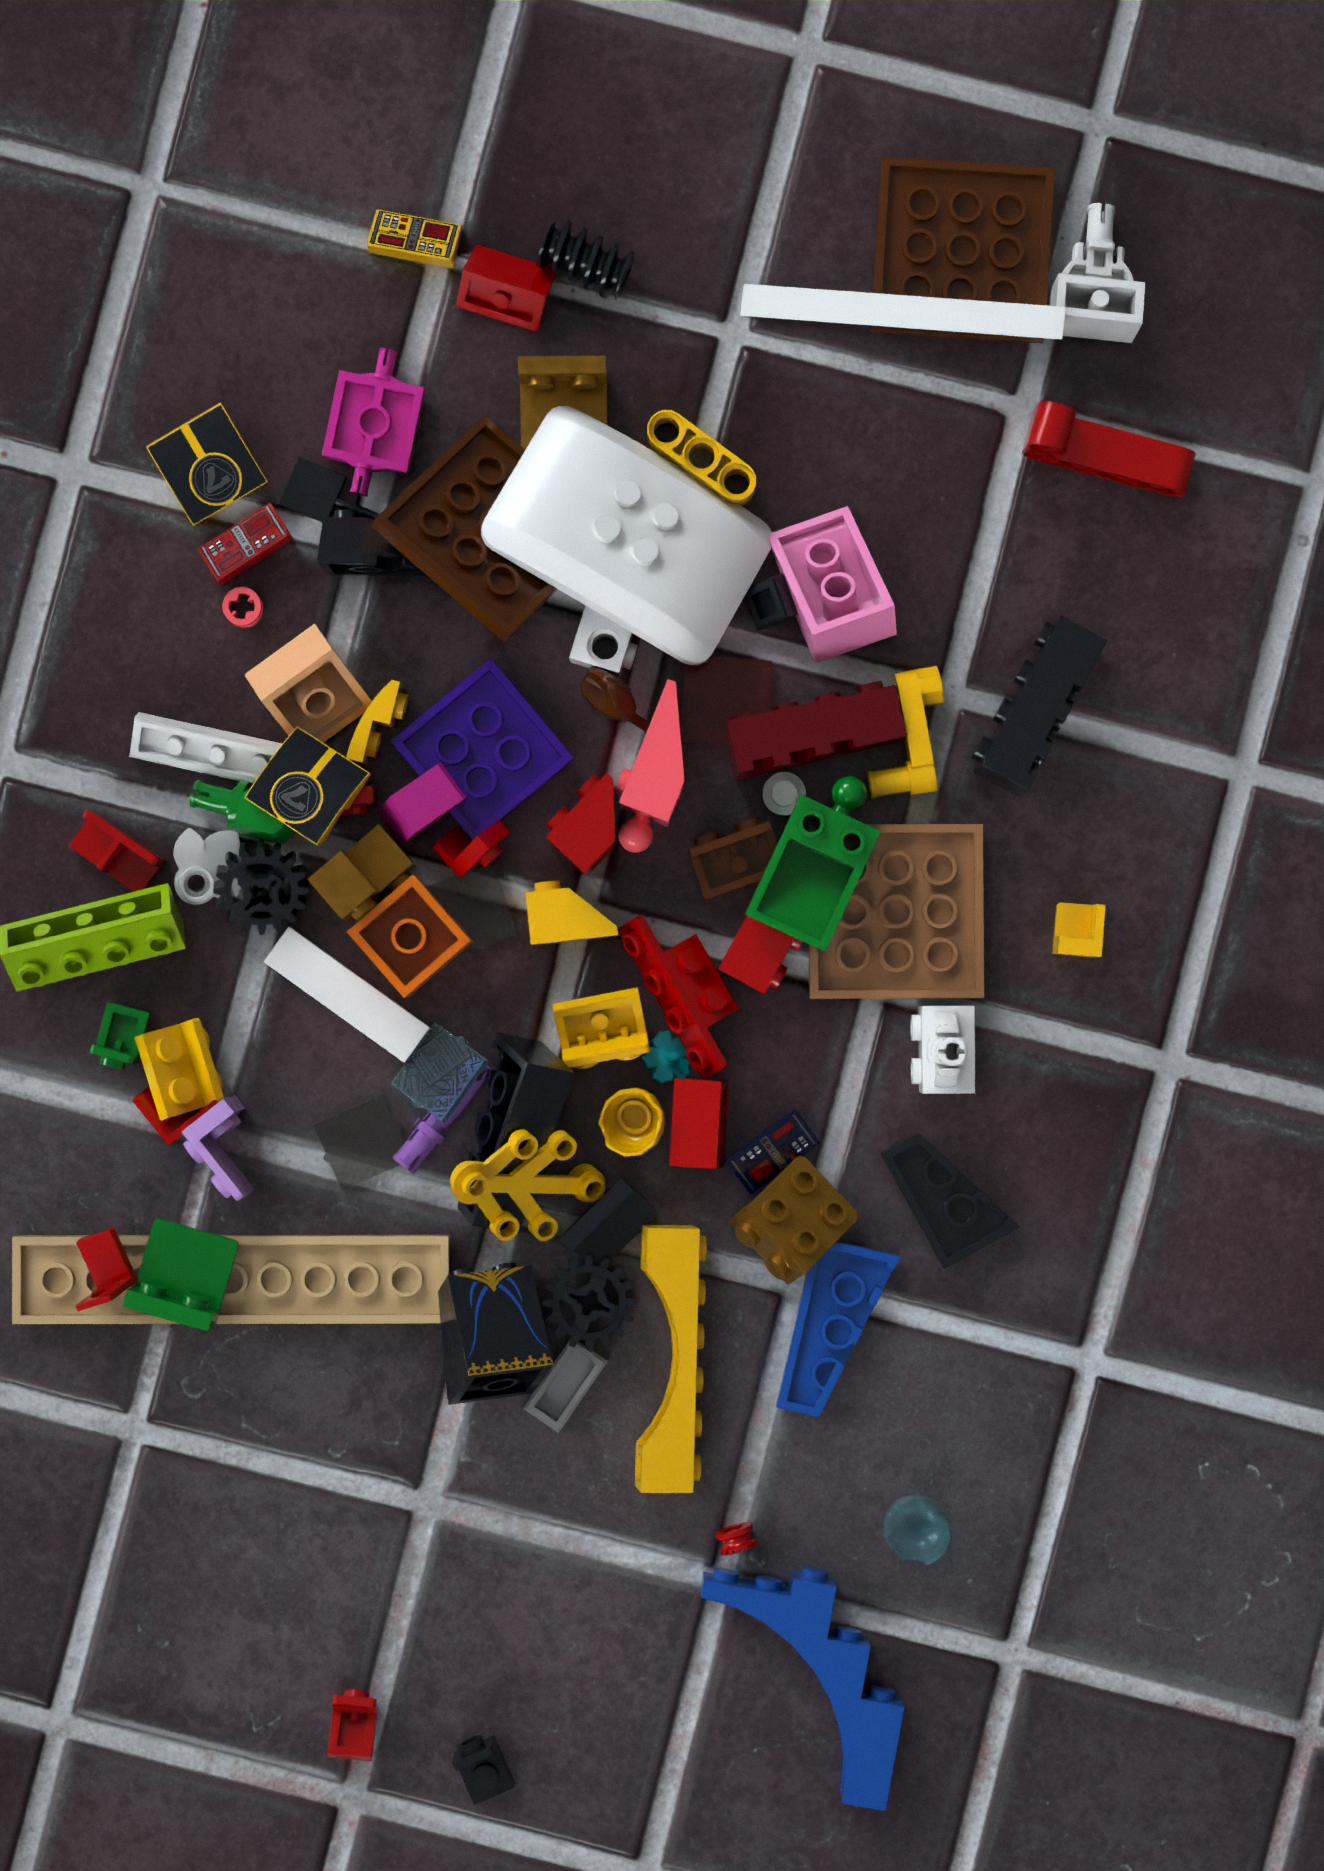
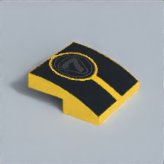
[146,402,268,526]
[244,726,371,846]

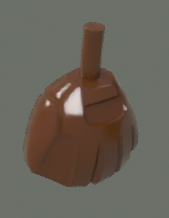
[581,667,650,732]

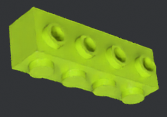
[0,883,186,992]

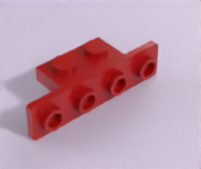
[618,915,739,1079]

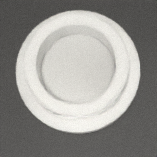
[762,772,806,816]

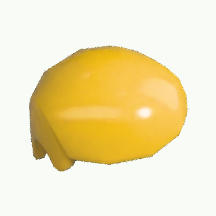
[598,1087,665,1157]

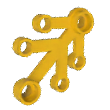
[450,1129,605,1241]

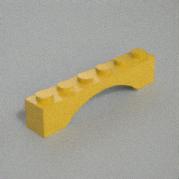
[635,1225,707,1493]

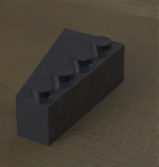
[971,615,1107,796]

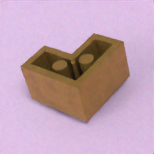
[307,824,416,922]

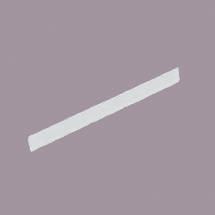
[740,284,1066,340]

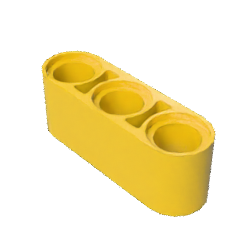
[647,410,756,506]

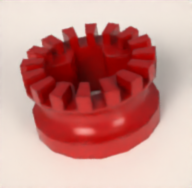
[715,1522,758,1556]

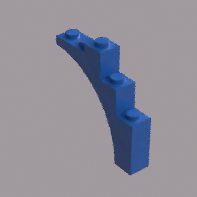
[700,1566,904,1811]

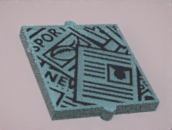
[391,1022,489,1123]

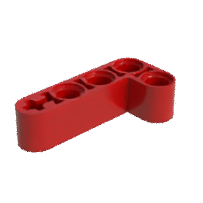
[1022,401,1196,497]

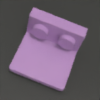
[182,1095,255,1201]

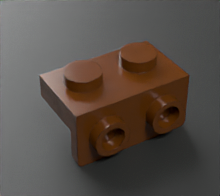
[688,816,778,900]

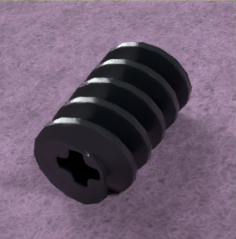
[536,220,635,300]

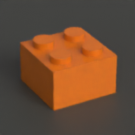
[347,874,474,998]

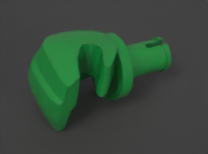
[190,780,297,844]

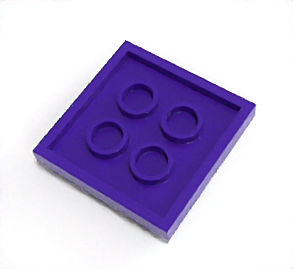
[391,658,574,840]

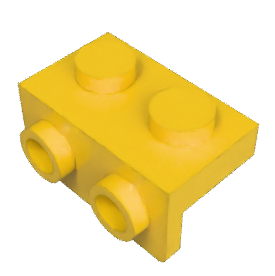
[552,987,650,1069]

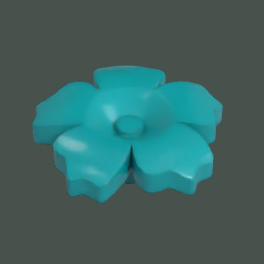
[642,1030,690,1084]

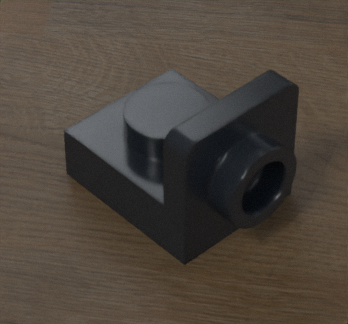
[452,1735,515,1805]

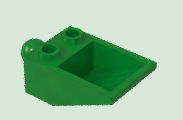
[745,776,881,952]

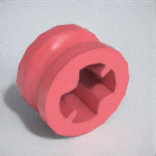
[222,587,264,628]

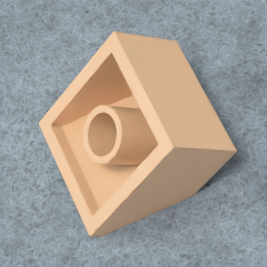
[244,624,372,743]

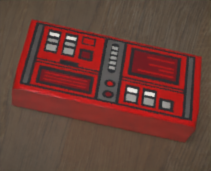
[198,503,294,586]

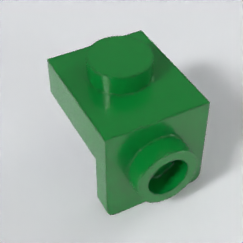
[90,1002,152,1070]

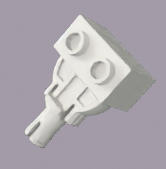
[1048,203,1145,343]
[910,1005,975,1094]

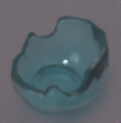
[882,1495,952,1564]

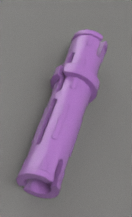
[392,1054,493,1174]

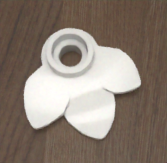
[173,828,241,905]

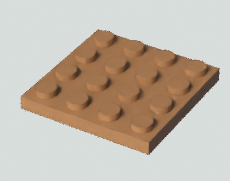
[808,824,984,999]

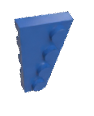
[776,1241,900,1417]

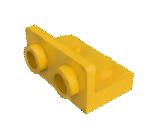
[134,1018,224,1121]

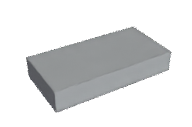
[523,1339,608,1433]

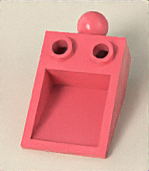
[614,679,685,853]

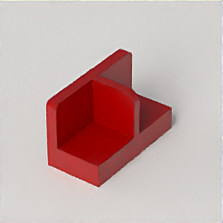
[69,809,167,892]

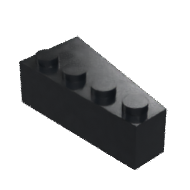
[457,1032,574,1233]

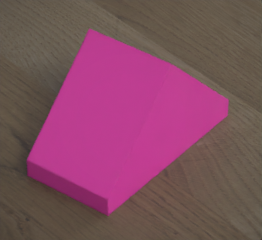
[376,763,467,847]

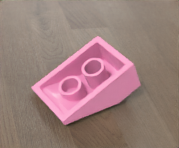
[769,506,897,663]

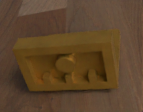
[518,356,607,450]

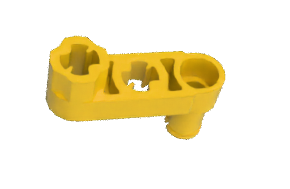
[867,666,944,799]

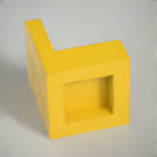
[1052,902,1106,957]

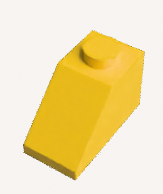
[525,881,619,945]

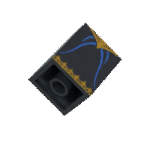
[438,1263,554,1405]

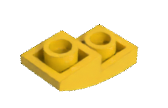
[346,680,409,766]

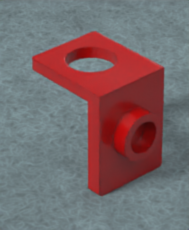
[132,1087,217,1146]
[75,1228,138,1311]

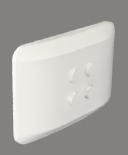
[481,406,772,665]

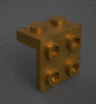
[728,1156,858,1285]

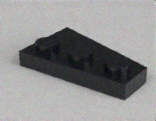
[880,1133,1020,1269]

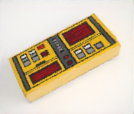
[367,209,462,269]

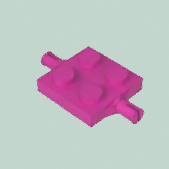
[322,348,425,497]

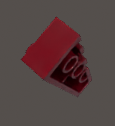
[723,681,907,782]

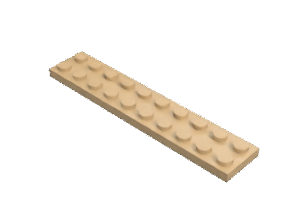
[12,1235,450,1324]

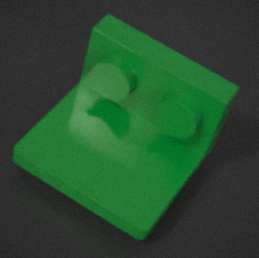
[122,1218,239,1331]

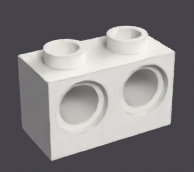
[569,605,638,678]

